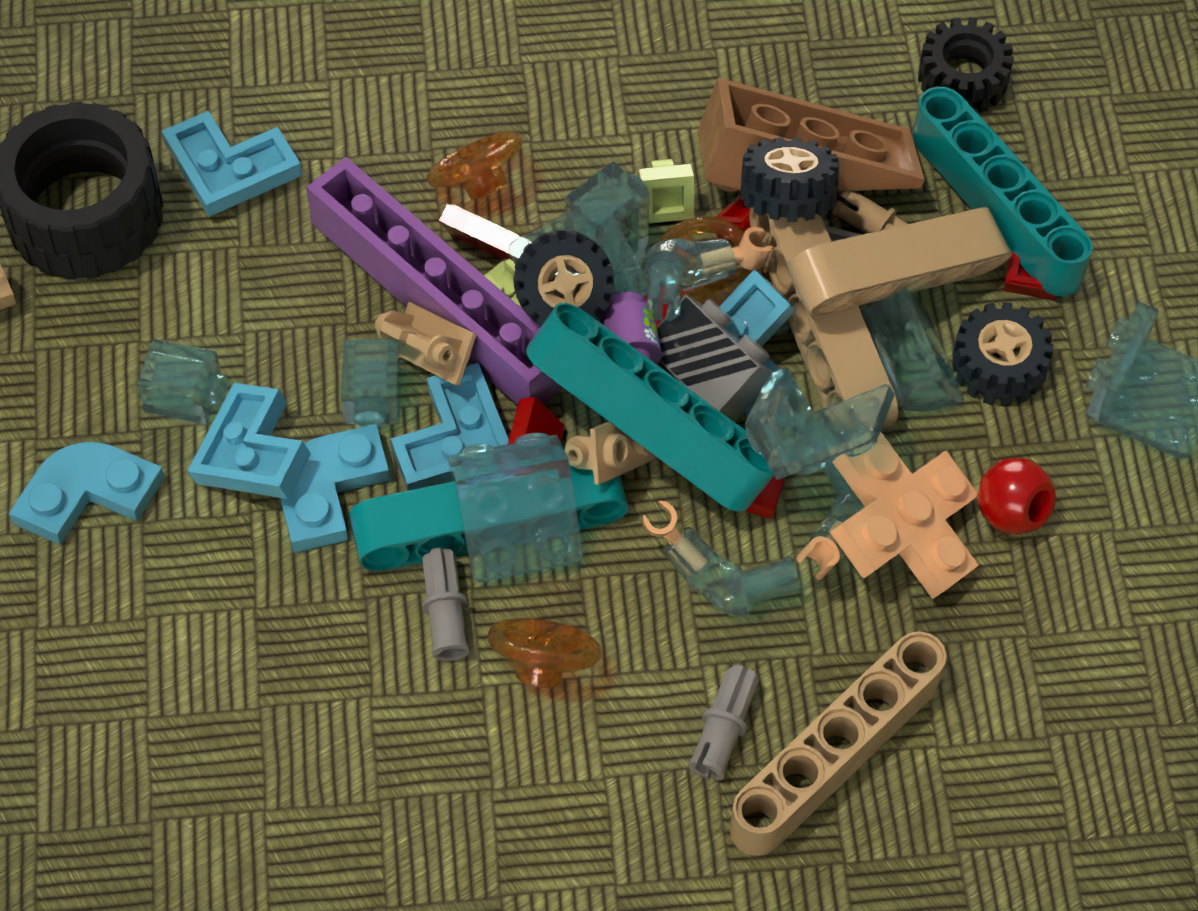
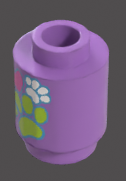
[599,292,662,364]

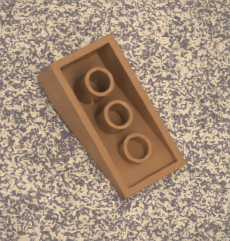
[698,77,925,192]

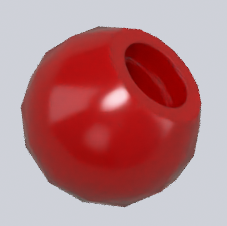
[976,457,1056,535]

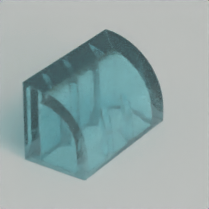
[861,288,964,412]

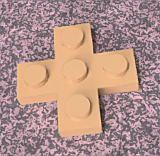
[830,429,979,599]

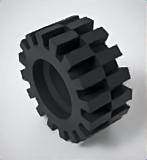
[918,17,1014,113]

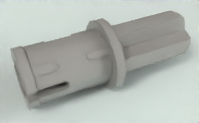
[422,547,469,661]
[688,664,759,781]

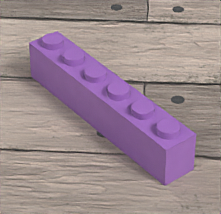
[306,157,563,405]

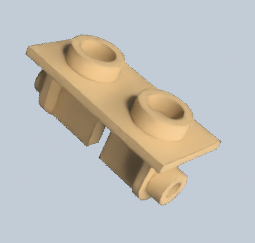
[375,302,477,386]
[564,421,657,485]

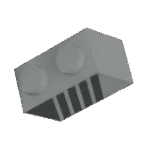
[657,295,777,422]

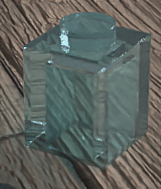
[137,339,227,425]
[341,340,402,427]

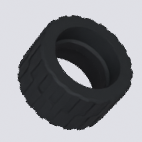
[0,101,164,279]

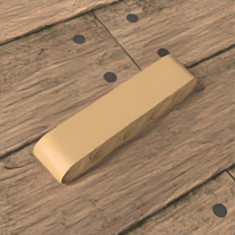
[749,207,898,438]
[786,207,1012,316]
[730,631,947,856]

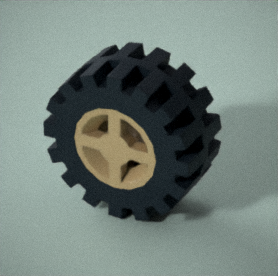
[741,137,840,222]
[513,229,615,325]
[952,302,1054,406]

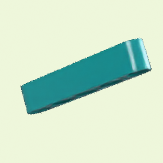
[912,87,1093,296]
[526,303,780,512]
[349,459,629,571]

